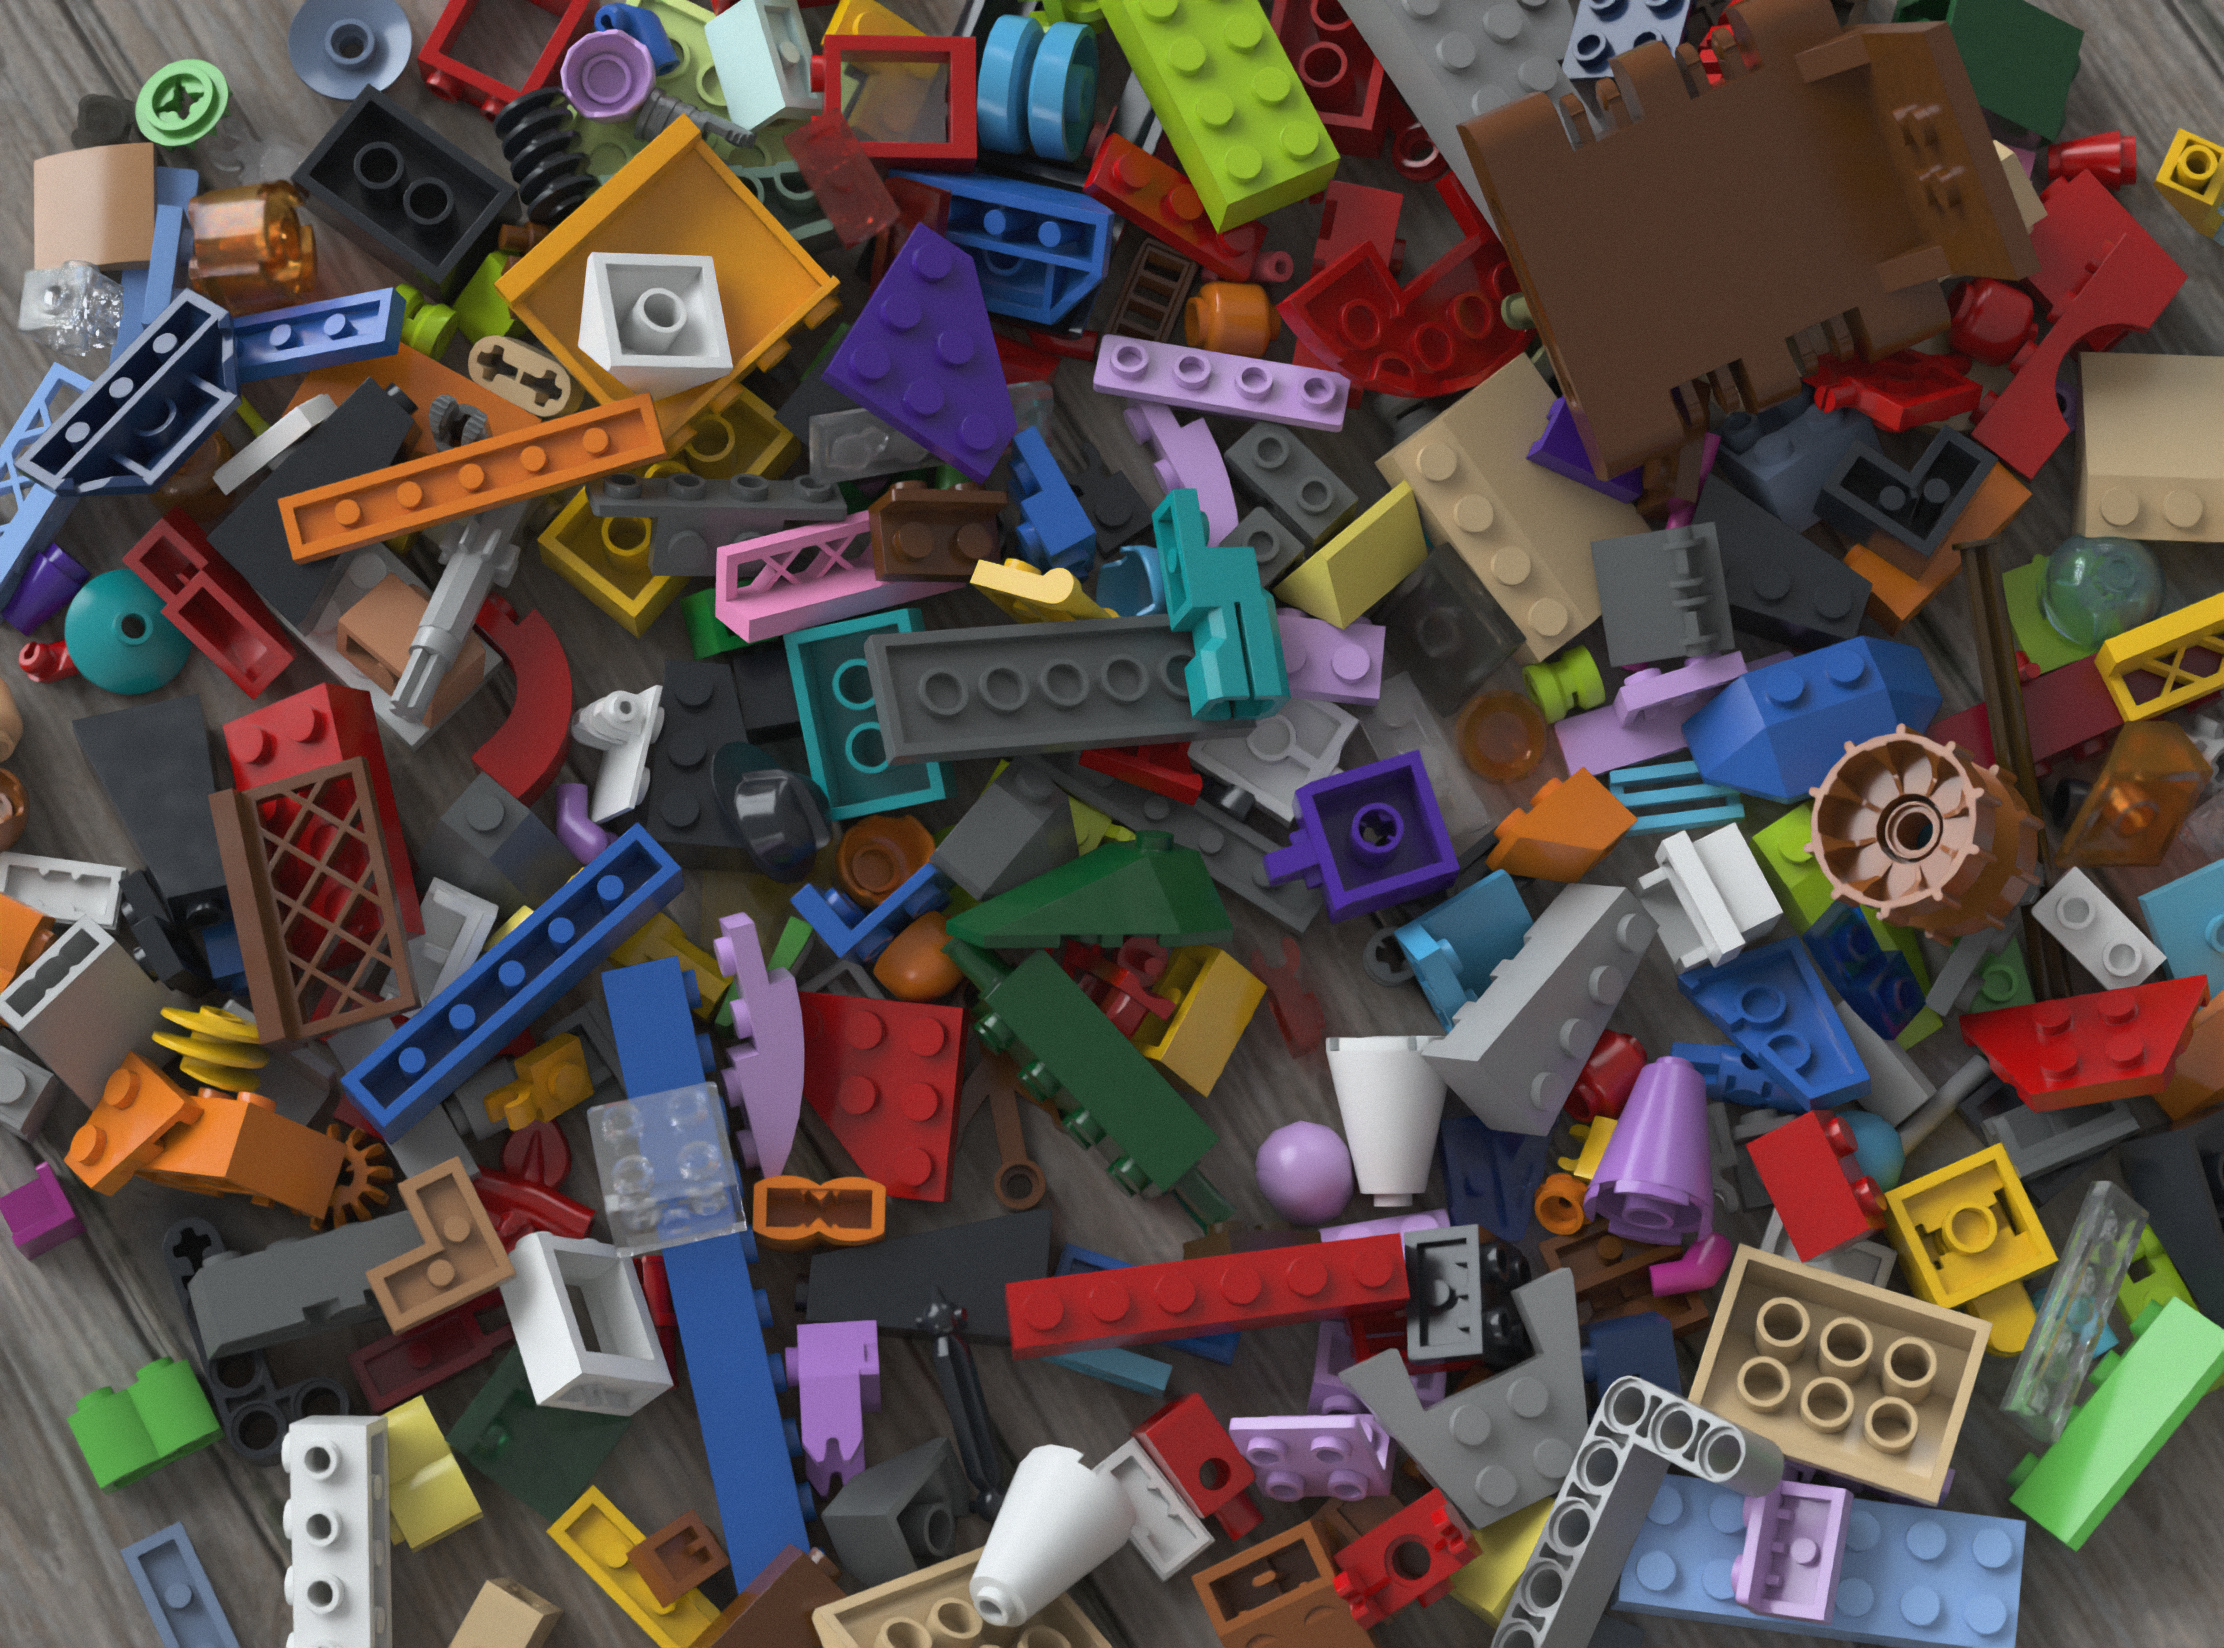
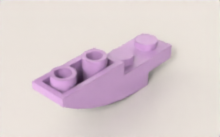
[1123,397,1238,547]
[713,912,805,1180]

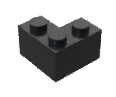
[1812,424,1999,581]

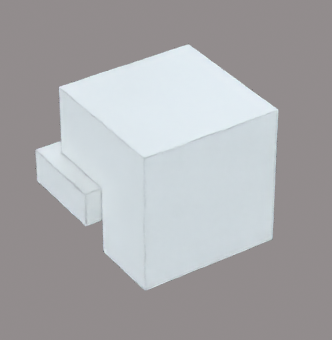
[1632,822,1783,975]

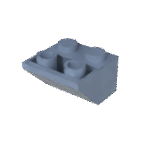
[1711,376,1884,533]

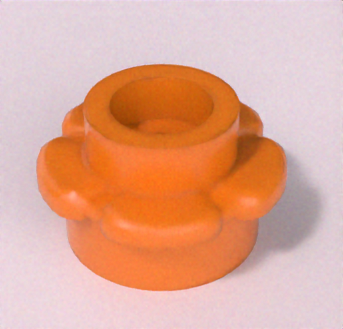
[1534,1173,1592,1235]

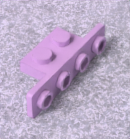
[1093,334,1351,432]
[1553,650,1794,777]

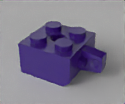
[1262,749,1460,924]

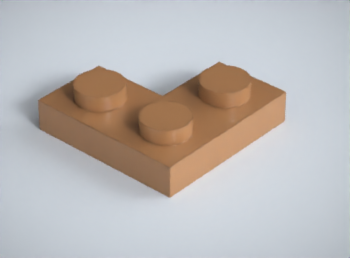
[365,1156,516,1336]

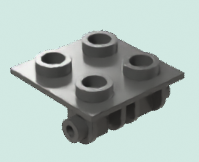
[1590,521,1736,667]

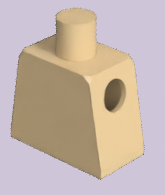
[449,1576,564,1648]

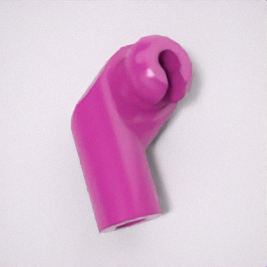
[1649,1231,1733,1298]

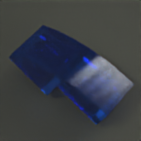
[1802,900,1927,1040]

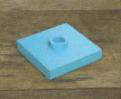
[2137,858,2224,1012]

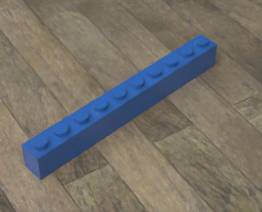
[600,956,825,1596]

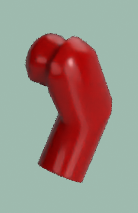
[18,638,80,684]

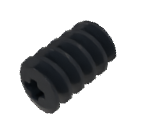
[493,86,599,231]

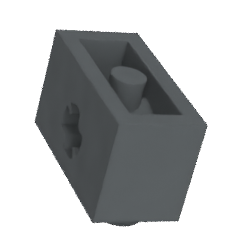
[1223,420,1359,560]

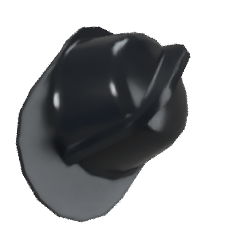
[710,741,833,885]

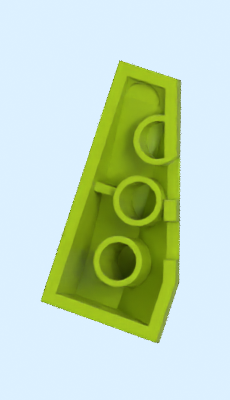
[1748,798,1943,1052]

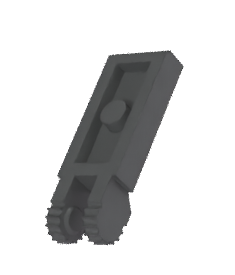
[1924,859,2047,1018]

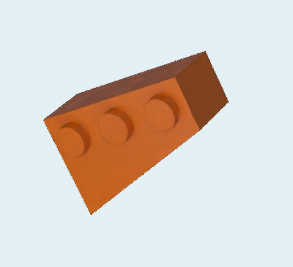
[133,1088,348,1220]

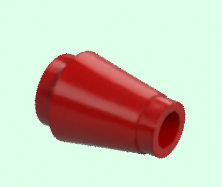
[2048,130,2136,192]

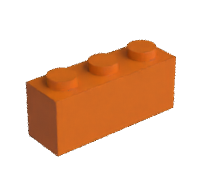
[1842,442,2032,638]

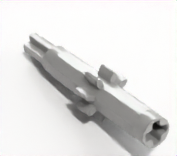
[389,498,533,723]

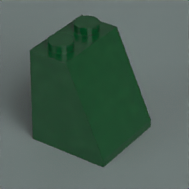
[1891,0,2085,151]

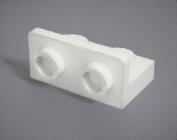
[2031,866,2167,991]

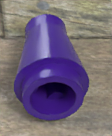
[0,541,92,638]

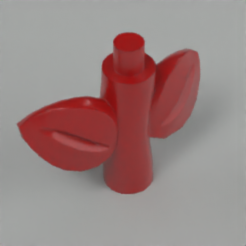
[471,1118,598,1254]

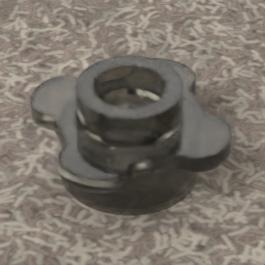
[71,94,137,150]

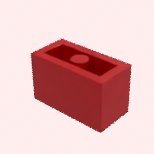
[1746,1110,1889,1263]

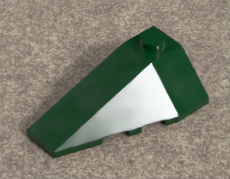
[946,830,1234,948]

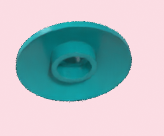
[64,569,192,695]

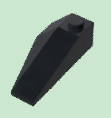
[2117,1104,2224,1329]

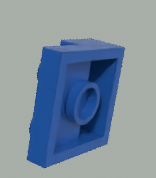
[1006,425,1097,585]

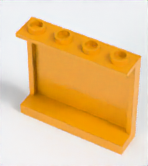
[494,113,841,459]

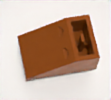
[1191,1520,1382,1648]

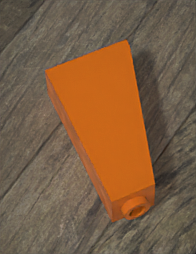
[281,342,543,462]

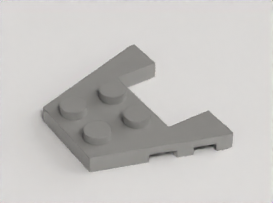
[1338,1267,1588,1530]

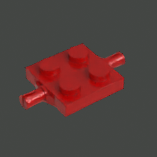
[1803,346,1983,433]

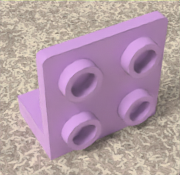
[1229,1414,1397,1502]

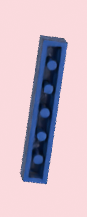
[340,822,684,1146]

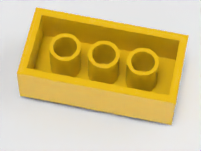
[537,383,801,639]

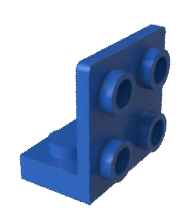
[790,862,957,967]

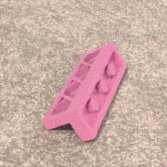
[715,510,966,643]

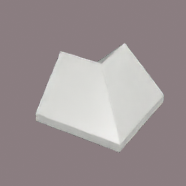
[578,252,733,402]

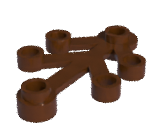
[951,976,1068,1213]

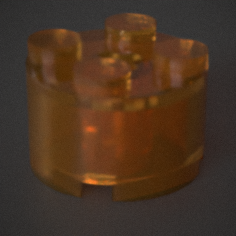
[188,179,318,315]

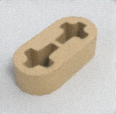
[468,335,585,418]

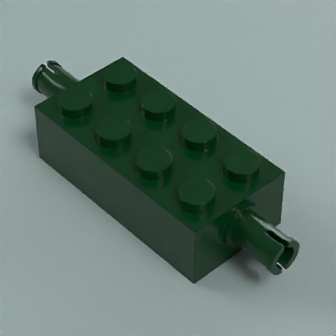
[941,937,1237,1236]

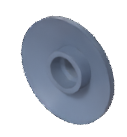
[288,0,413,102]

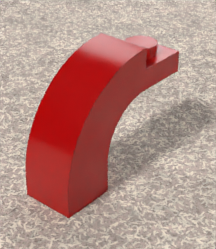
[471,591,576,809]

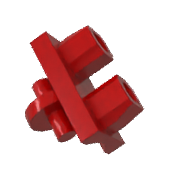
[1072,935,1176,1041]

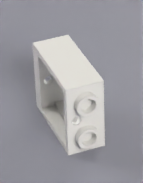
[499,1231,673,1416]

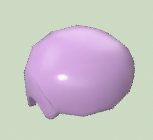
[560,29,656,125]
[1255,1121,1355,1226]

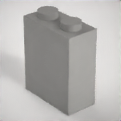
[0,914,192,1112]

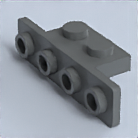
[585,471,847,577]

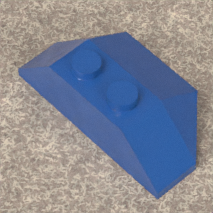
[883,167,1115,325]
[1681,635,1943,805]

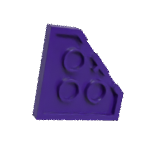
[820,222,1018,485]

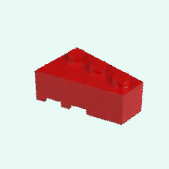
[1292,179,1407,410]

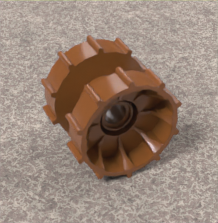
[1804,723,2045,947]

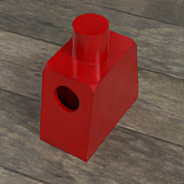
[1128,1392,1264,1542]

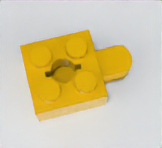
[1882,1142,2058,1358]

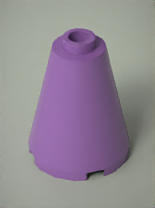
[1583,1056,1715,1245]

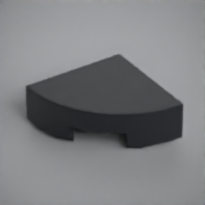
[1198,777,1256,825]

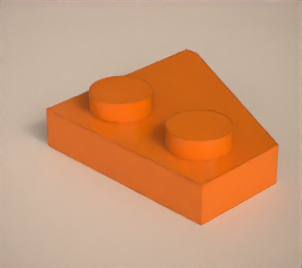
[63,1050,204,1197]

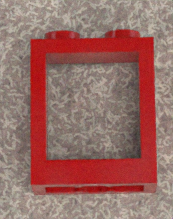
[417,0,600,124]

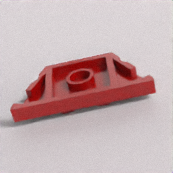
[1958,974,2211,1113]

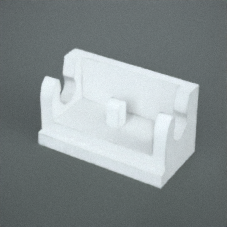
[379,877,499,1018]

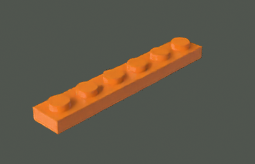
[277,392,669,565]

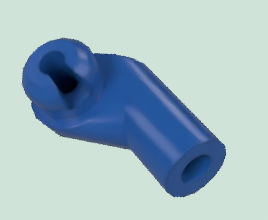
[594,3,680,76]

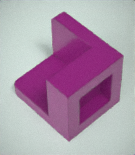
[0,1161,87,1261]

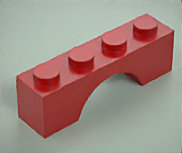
[1968,232,2187,484]

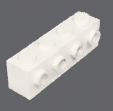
[282,1415,392,1648]

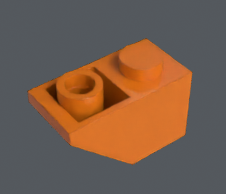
[1484,767,1638,883]

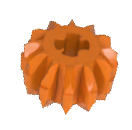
[289,1124,395,1233]

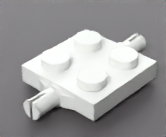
[1187,697,1359,828]

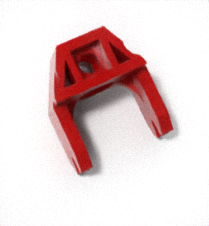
[1332,1487,1484,1631]

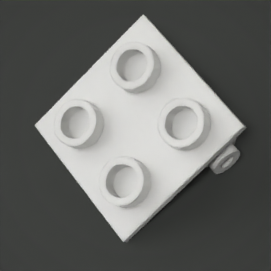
[571,685,664,825]

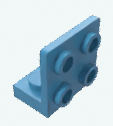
[1393,869,1534,1035]

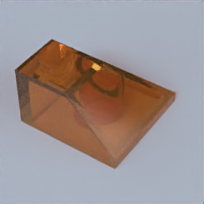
[2053,721,2214,868]

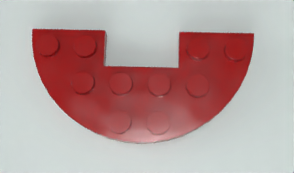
[1275,170,1538,399]

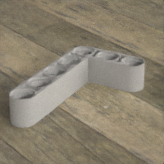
[1491,1375,1784,1648]

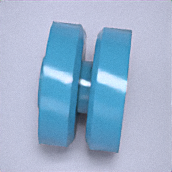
[977,14,1099,163]

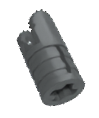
[633,87,758,166]
[429,394,493,453]

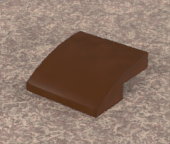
[1537,1217,1710,1345]

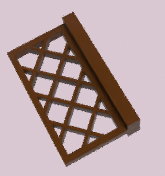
[208,756,422,1054]

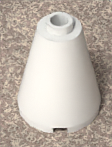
[1326,1036,1448,1206]
[969,1445,1136,1627]

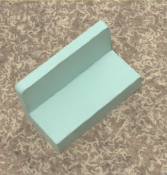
[704,0,822,133]

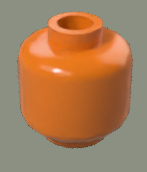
[1184,281,1281,359]

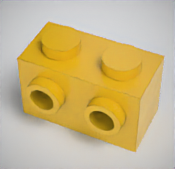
[1130,944,1268,1098]

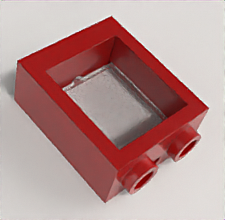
[810,34,977,175]

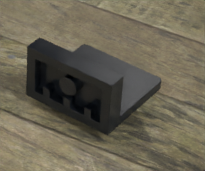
[1404,1224,1534,1372]

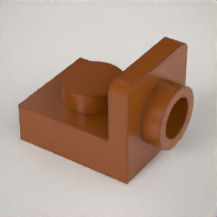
[626,1508,731,1609]

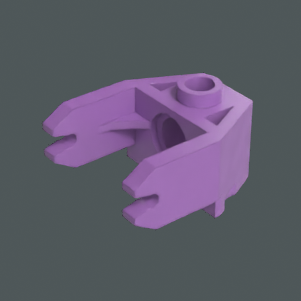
[785,1320,882,1500]

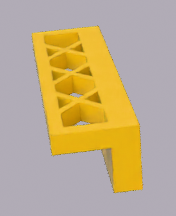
[2094,592,2224,728]

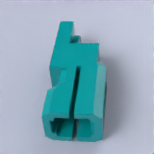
[1151,488,1291,721]

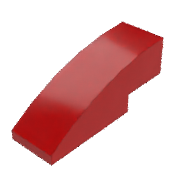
[122,504,298,701]

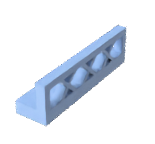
[0,362,93,625]

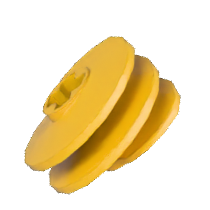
[151,1005,269,1093]

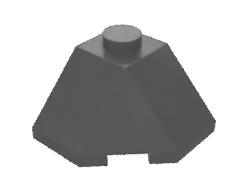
[929,755,1080,902]
[411,771,585,918]
[821,1437,971,1588]

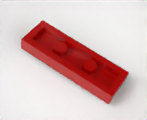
[1082,132,1268,283]

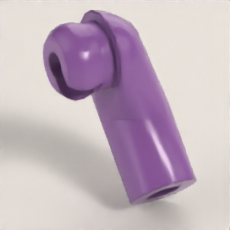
[556,783,619,866]

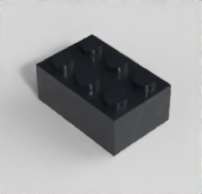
[290,83,523,306]

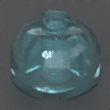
[2036,533,2168,655]

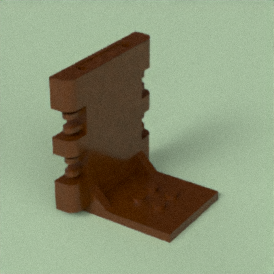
[1455,0,2042,482]

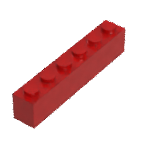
[1005,1233,1410,1361]

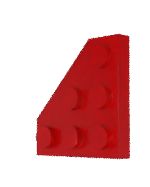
[797,990,970,1203]

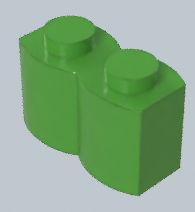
[67,1356,226,1495]

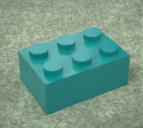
[783,608,959,822]

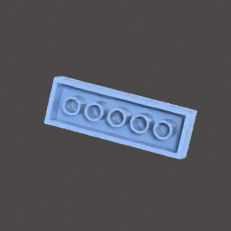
[1610,1474,2026,1648]

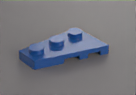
[1677,935,1871,1112]

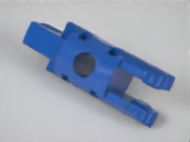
[1668,1042,1830,1116]

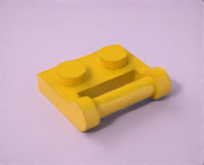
[970,558,1122,624]

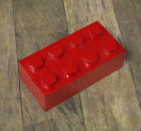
[223,682,426,973]

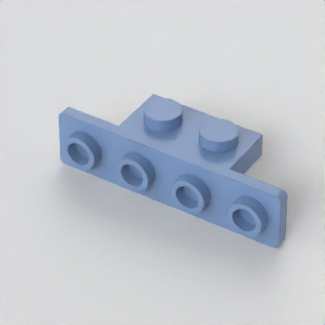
[109,166,201,366]

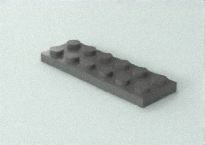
[863,614,1257,766]

